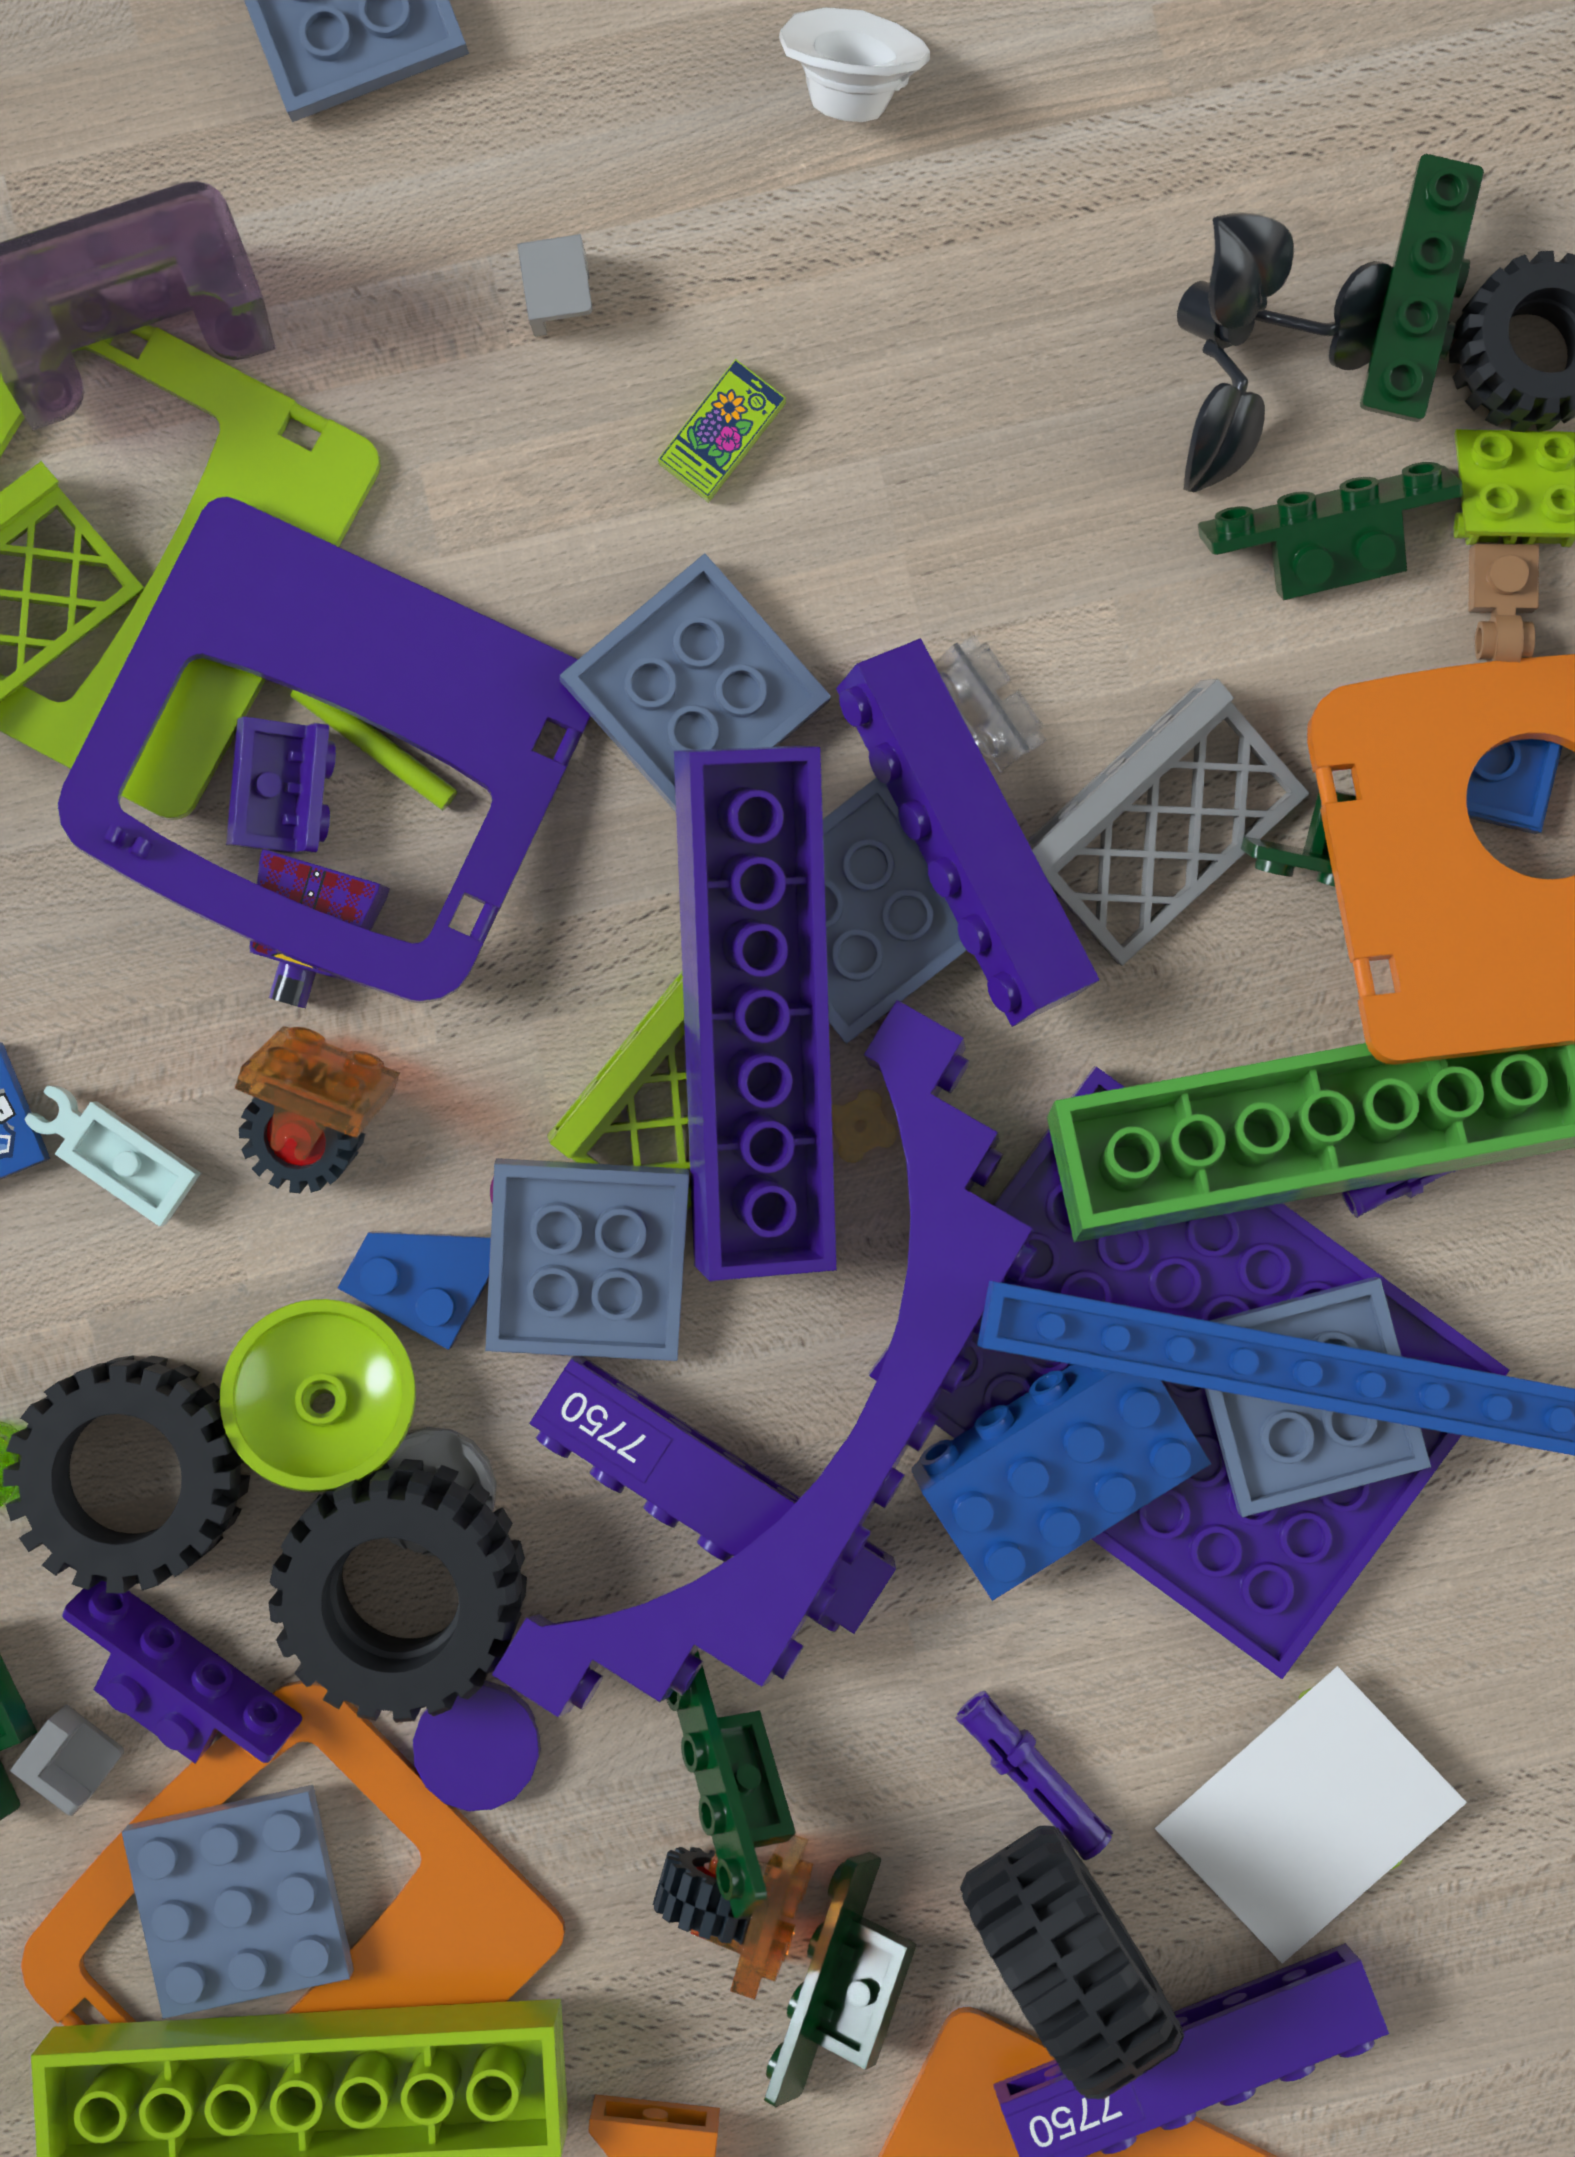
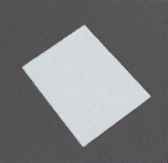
[1155,1666,1467,1964]

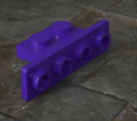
[62,1581,303,1764]

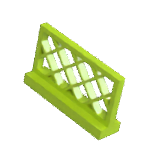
[0,461,144,703]
[547,971,692,1210]

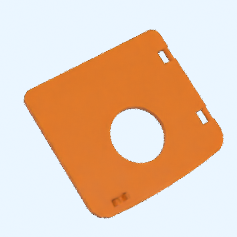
[1307,654,1575,1065]

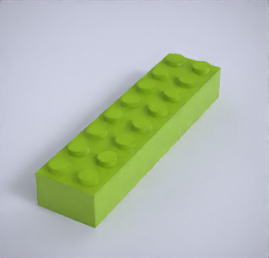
[31,1999,569,2157]

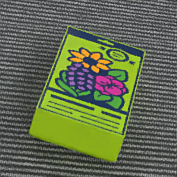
[658,359,786,503]

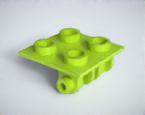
[1453,429,1575,548]

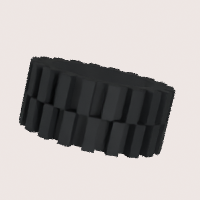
[3,1355,251,1593]

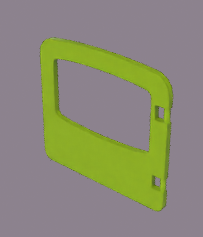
[0,288,381,820]

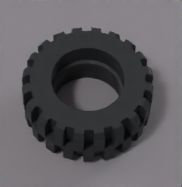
[269,1459,527,1723]
[960,1826,1184,2099]

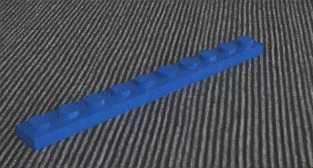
[977,1280,1575,1456]

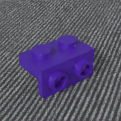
[226,716,336,855]

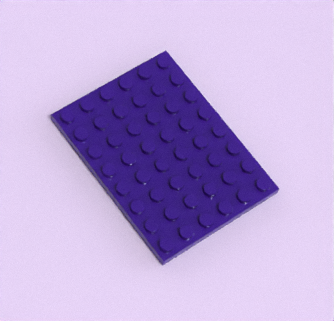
[869,1066,1510,1679]

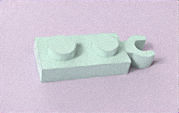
[25,1086,201,1227]

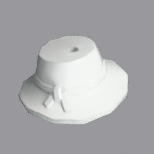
[779,7,930,122]

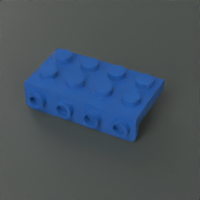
[911,1364,1211,1601]

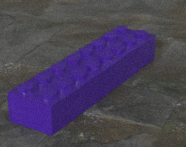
[674,746,837,1281]

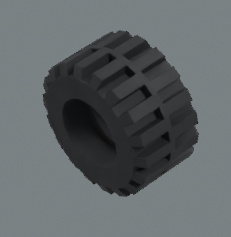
[1449,251,1575,432]

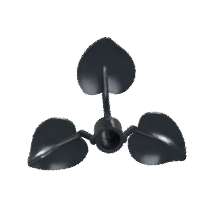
[1177,213,1392,492]

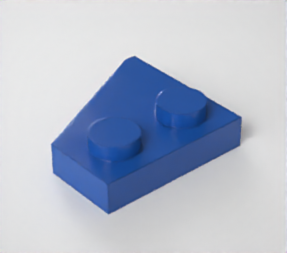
[338,1231,491,1350]

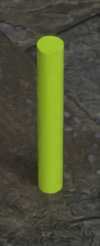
[291,690,458,811]

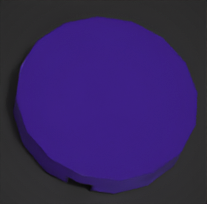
[413,1680,541,1811]

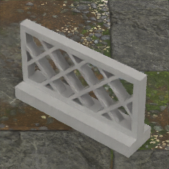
[1027,679,1310,966]

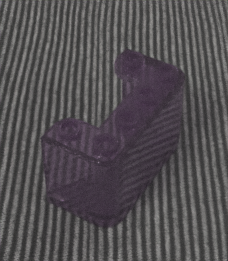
[0,181,276,430]

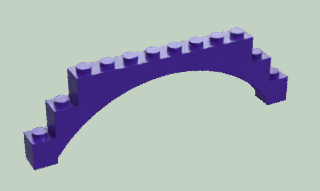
[492,1000,1038,1717]

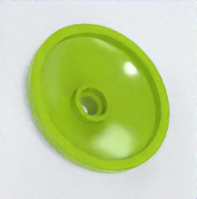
[220,1299,416,1492]

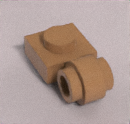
[1468,544,1539,663]

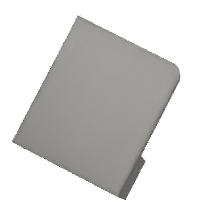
[517,234,593,337]
[10,1704,124,1816]

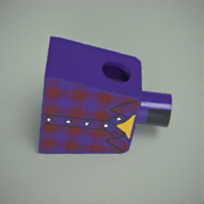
[249,849,390,1009]

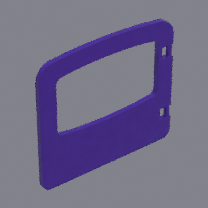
[58,497,591,1003]

